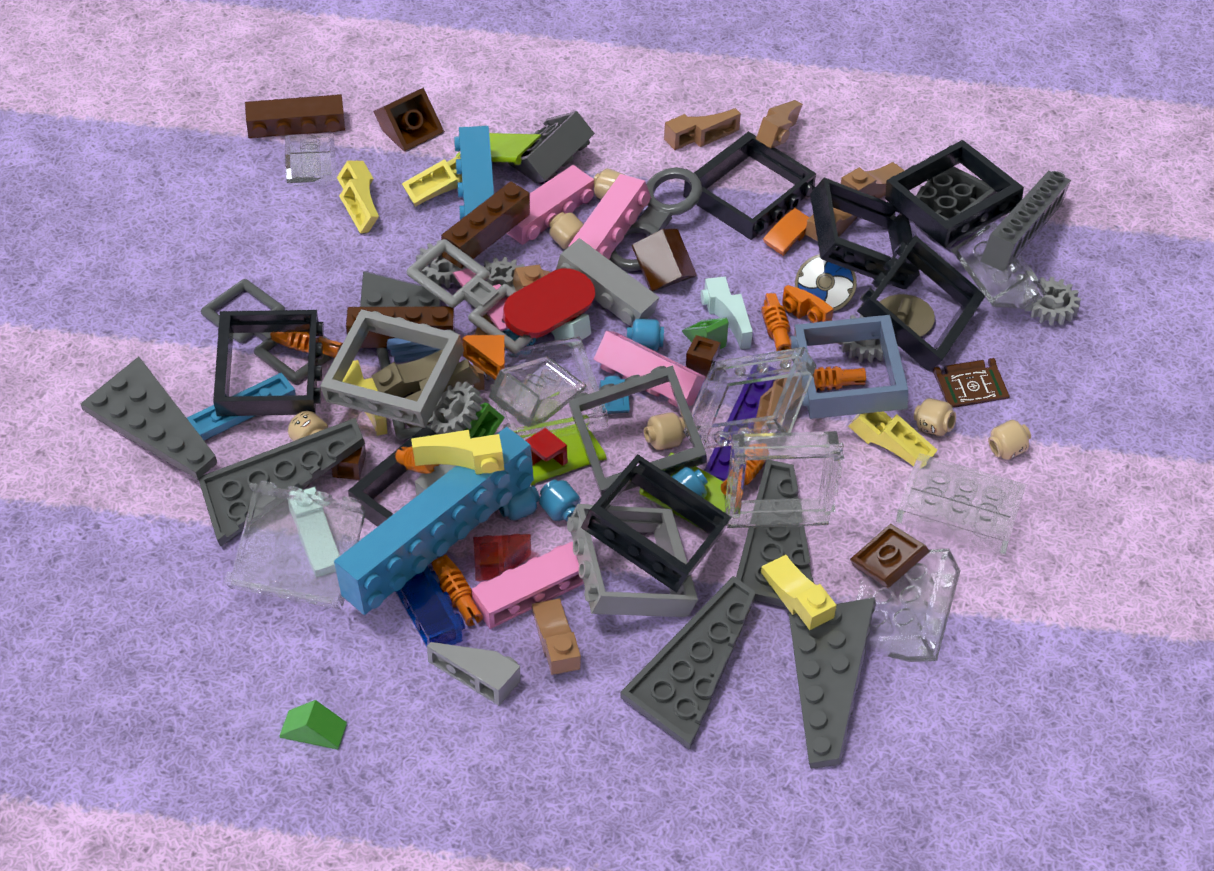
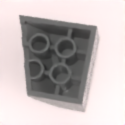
[508,111,595,183]
[916,167,997,248]
[360,271,442,307]

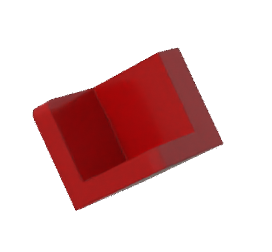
[525,428,568,466]

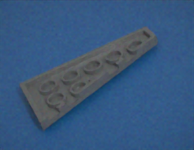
[80,356,217,480]
[199,418,365,547]
[736,459,814,608]
[620,576,756,750]
[789,597,876,769]

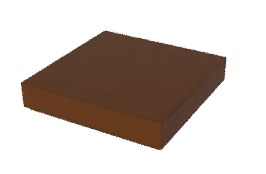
[850,523,929,589]

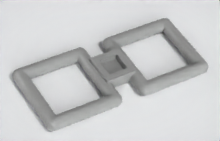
[407,239,534,354]

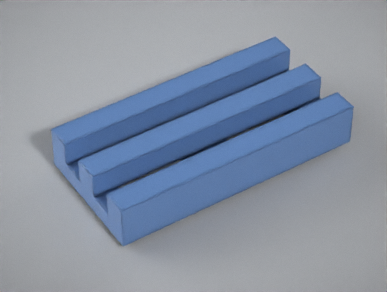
[387,338,441,363]

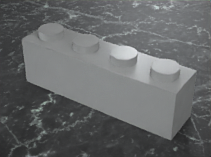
[556,238,660,327]

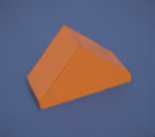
[462,335,505,384]

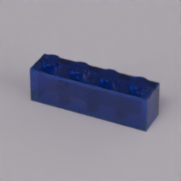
[395,565,465,647]

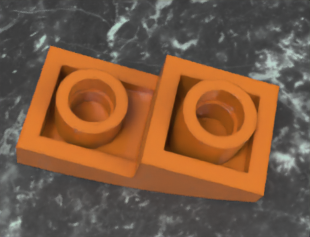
[763,208,810,256]
[782,285,834,323]

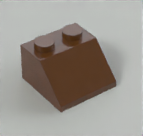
[373,87,445,151]

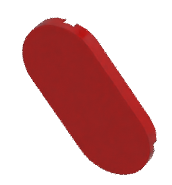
[503,268,595,338]

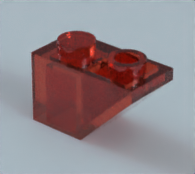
[473,534,531,581]

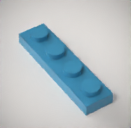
[187,372,296,441]

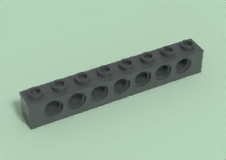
[980,170,1071,272]

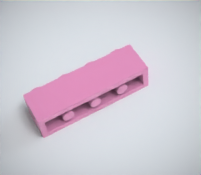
[507,165,594,245]
[568,174,651,259]
[593,331,706,407]
[472,542,584,629]

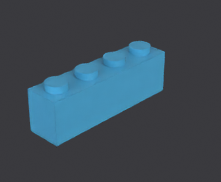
[454,126,494,220]

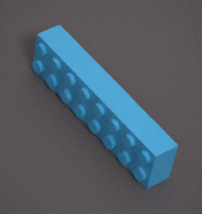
[334,427,534,615]

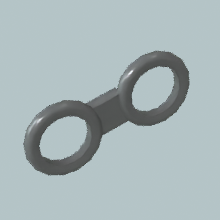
[609,167,702,271]

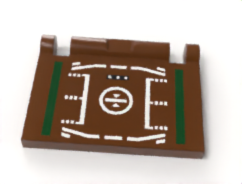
[933,358,1010,408]

